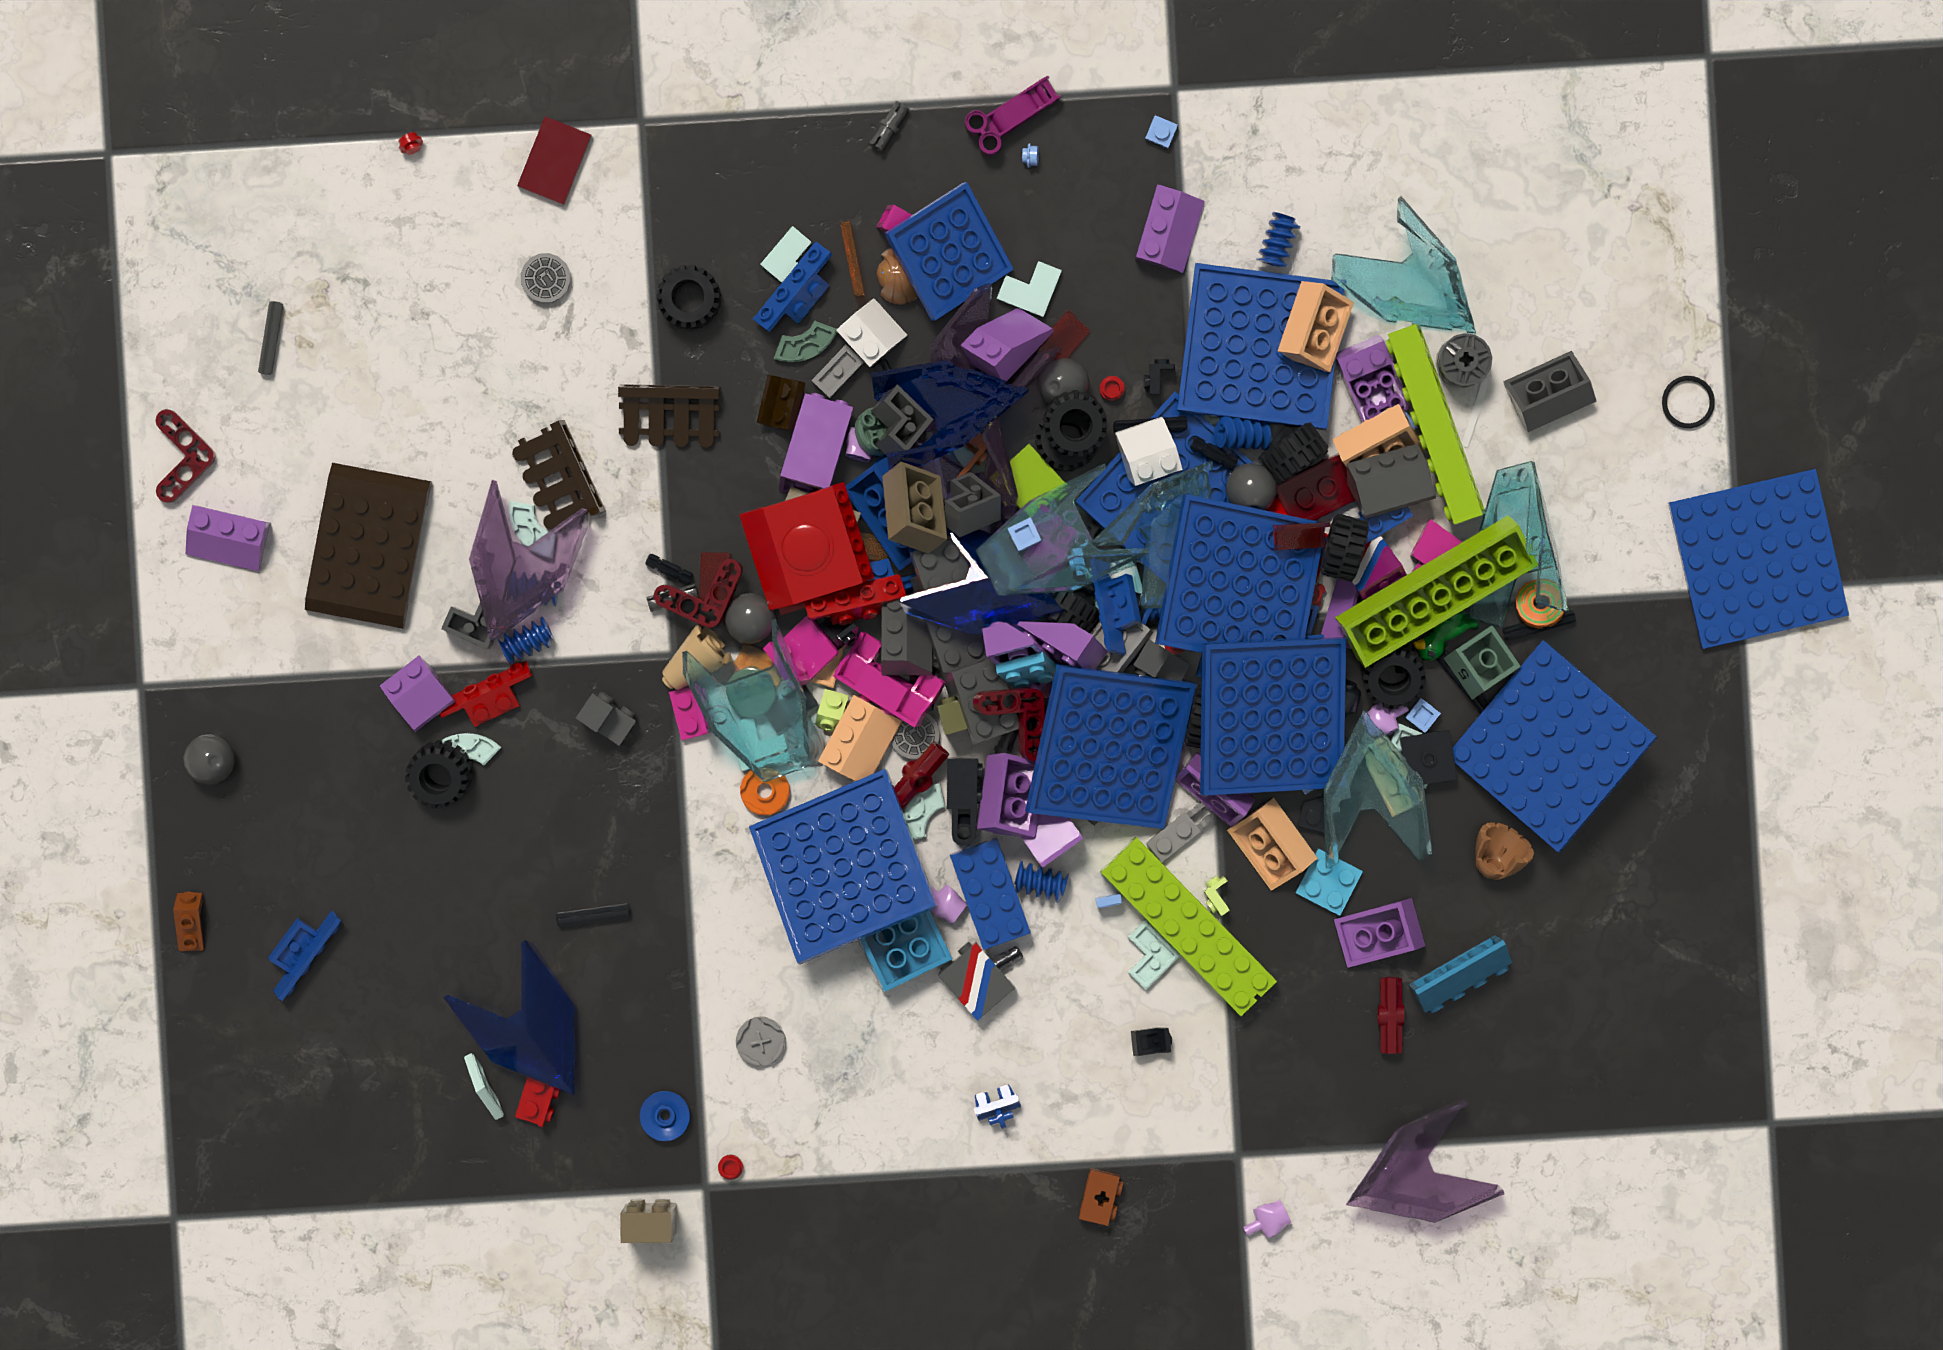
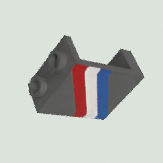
[938,941,1015,1021]

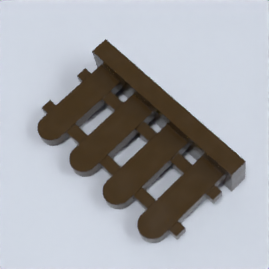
[618,384,720,447]
[512,420,606,532]

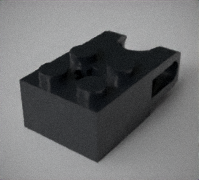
[947,757,983,846]

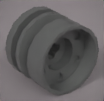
[1436,333,1492,388]

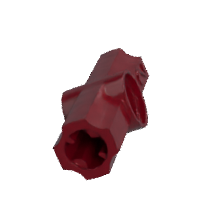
[894,741,950,810]
[1378,977,1405,1054]

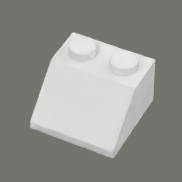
[836,298,908,369]
[1115,417,1183,486]

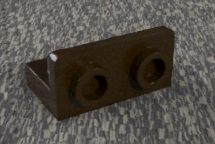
[757,374,805,431]

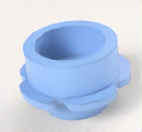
[1022,143,1039,168]

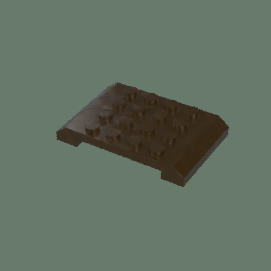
[305,462,432,629]

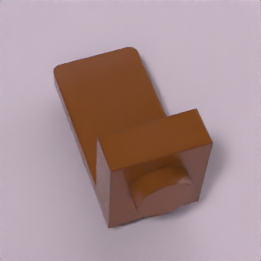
[956,426,989,478]
[173,892,204,951]

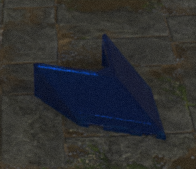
[871,360,1029,470]
[899,527,1063,635]
[443,940,575,1095]

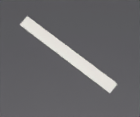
[1462,377,1490,448]

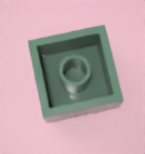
[1444,626,1521,699]

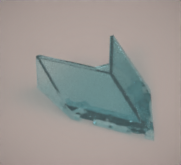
[1331,196,1476,334]
[1091,461,1213,608]
[1324,710,1432,869]

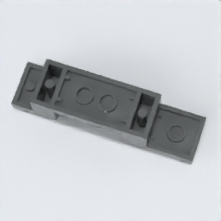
[910,536,1019,744]

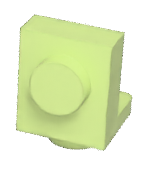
[815,689,849,731]
[1203,875,1230,916]

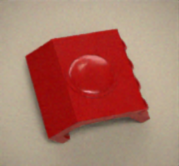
[739,482,874,610]

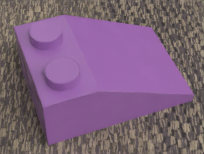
[960,308,1054,384]
[1334,898,1425,968]

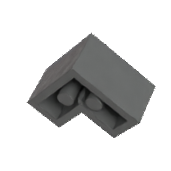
[871,385,934,462]
[945,472,1001,537]
[441,593,510,649]
[1132,639,1191,681]
[576,691,638,746]

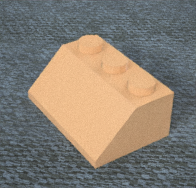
[1278,281,1354,372]
[1332,404,1425,467]
[818,695,903,781]
[1227,798,1318,891]

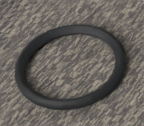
[1662,376,1715,428]

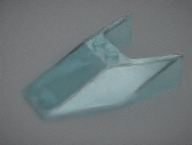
[1470,461,1569,627]
[976,463,1150,596]
[682,619,811,782]

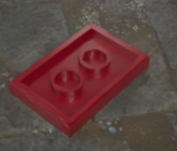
[517,116,592,205]
[1276,453,1355,521]

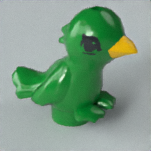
[1413,610,1479,661]

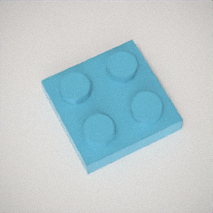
[996,652,1056,688]
[1295,848,1363,916]

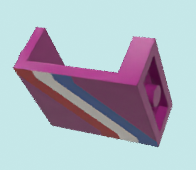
[1352,535,1407,601]

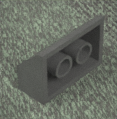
[1503,351,1597,432]
[1347,444,1436,519]
[881,595,932,675]

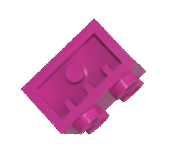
[763,616,839,687]
[669,684,714,740]

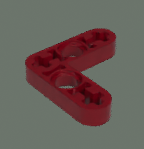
[155,409,215,503]
[653,559,743,628]
[973,687,1045,761]

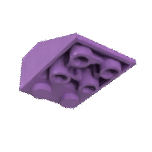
[1335,334,1411,423]
[1017,621,1108,669]

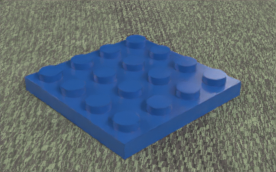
[884,182,1014,321]

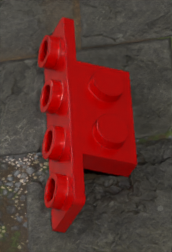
[803,574,906,625]
[439,661,532,727]

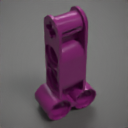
[965,76,1062,156]

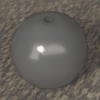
[1038,358,1090,404]
[1225,463,1277,511]
[724,593,776,645]
[183,734,235,786]

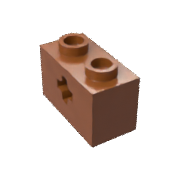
[1079,1167,1123,1226]

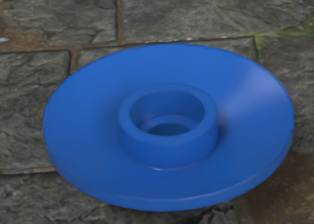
[640,1091,690,1141]

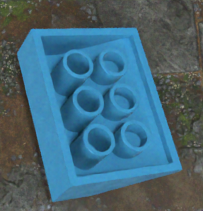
[858,911,952,992]
[1408,935,1512,1014]

